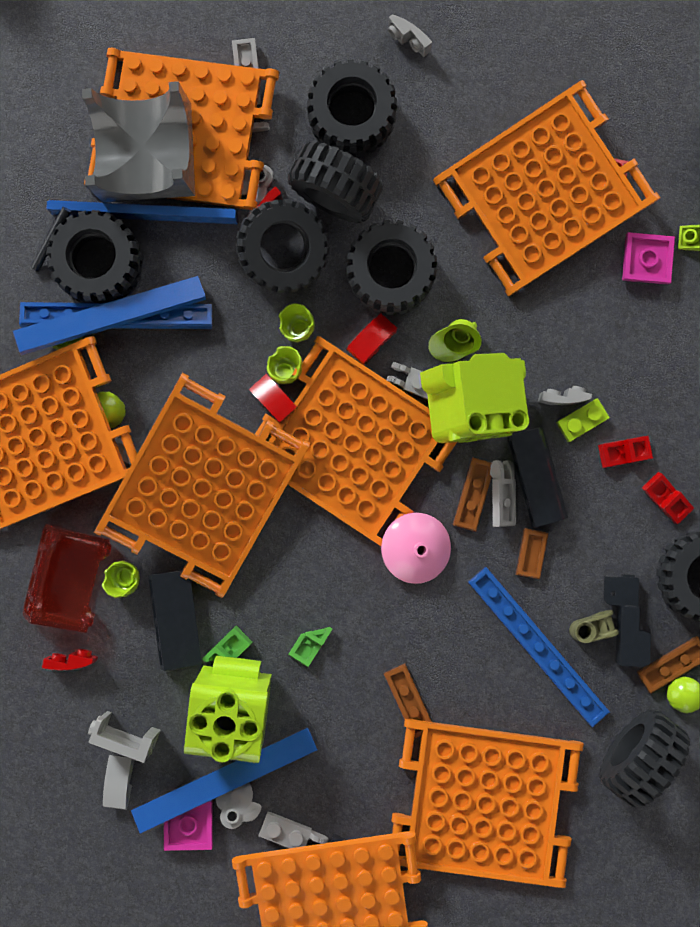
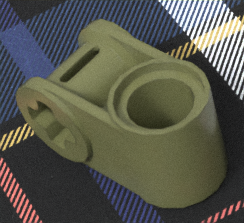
[569,610,619,643]

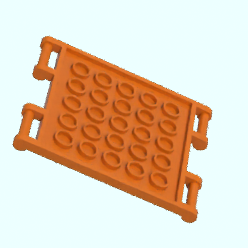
[84,48,280,210]
[433,80,661,297]
[0,336,137,529]
[255,336,457,546]
[94,372,310,598]
[391,718,584,888]
[232,831,428,927]

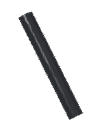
[31,207,71,272]

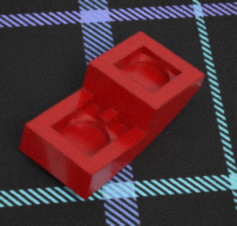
[598,436,653,468]
[642,472,694,524]

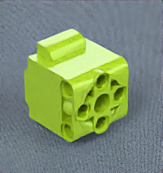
[420,353,529,443]
[184,655,272,763]

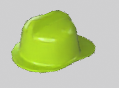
[428,319,482,362]

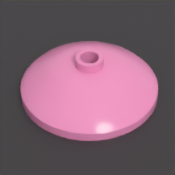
[381,513,451,584]

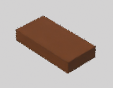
[515,528,548,579]

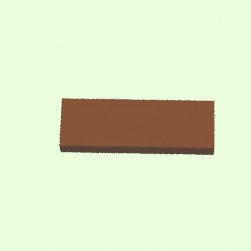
[453,457,492,532]
[637,636,700,694]
[384,663,432,738]

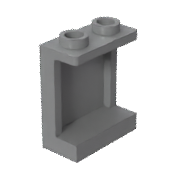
[88,711,161,763]

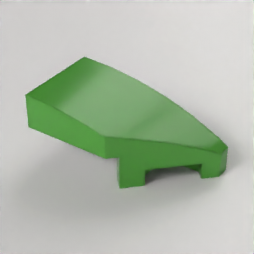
[202,625,252,662]
[288,627,332,668]

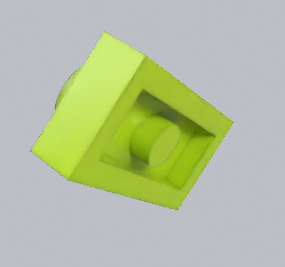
[556,398,610,442]

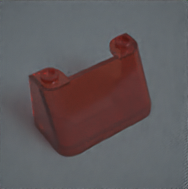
[23,524,111,633]

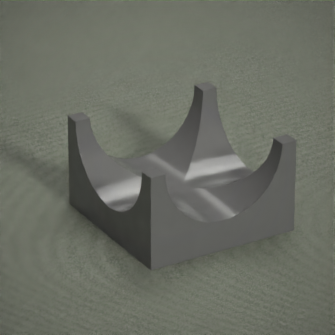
[82,81,195,202]

